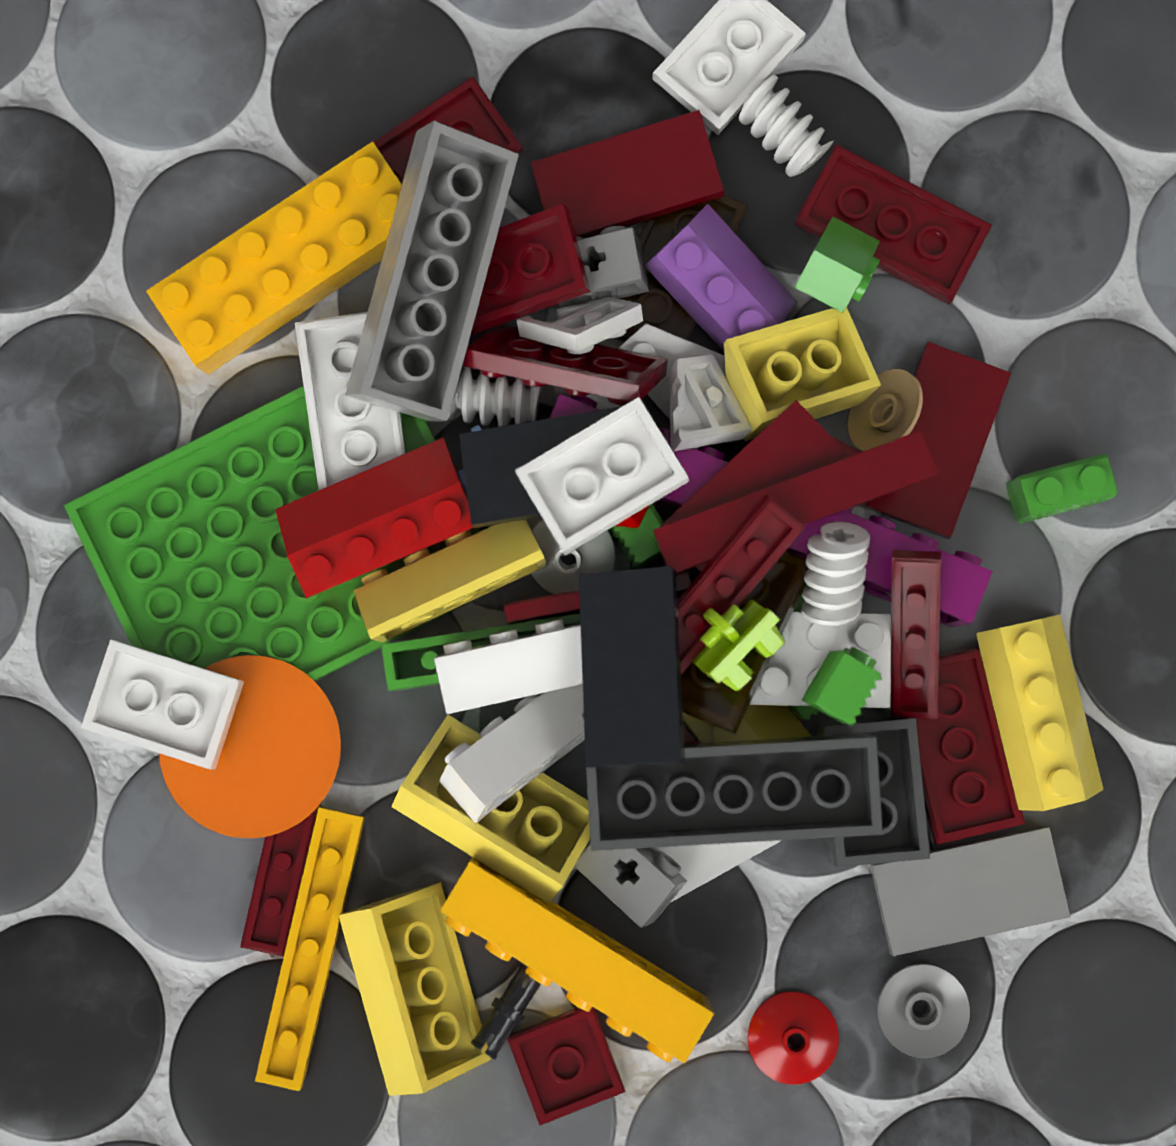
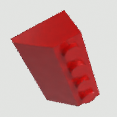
[275,437,474,598]

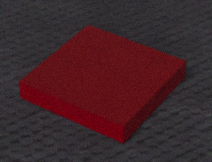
[507,1006,626,1126]

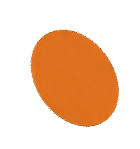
[159,655,341,838]

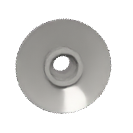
[877,964,970,1058]

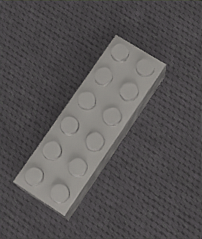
[345,121,519,422]

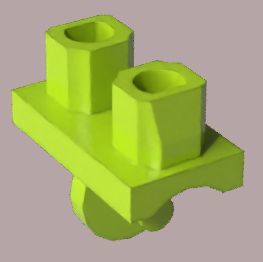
[692,600,785,691]

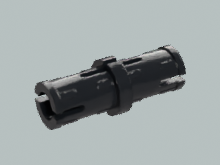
[470,963,541,1059]

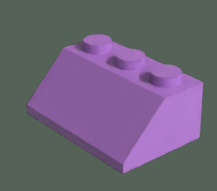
[644,204,797,351]

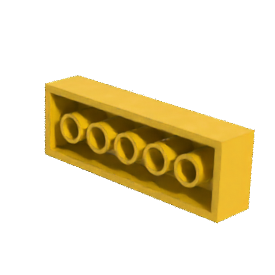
[146,141,402,375]
[440,857,714,1064]

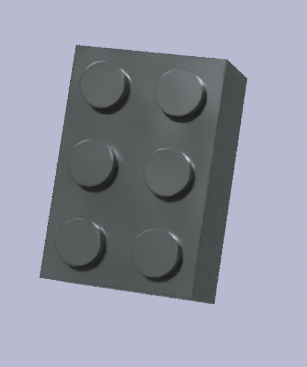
[816,718,930,867]

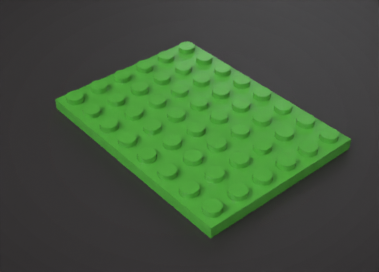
[64,386,487,682]

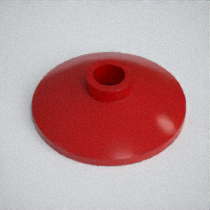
[747,991,839,1085]

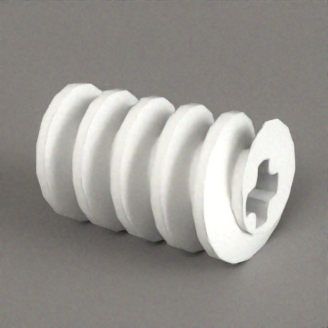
[739,74,834,177]
[448,367,542,427]
[801,521,870,628]

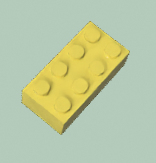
[391,715,590,904]

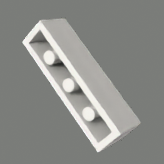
[434,619,583,714]
[439,684,585,824]

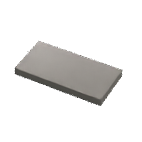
[870,826,1071,956]

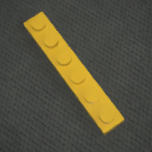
[255,806,366,1091]

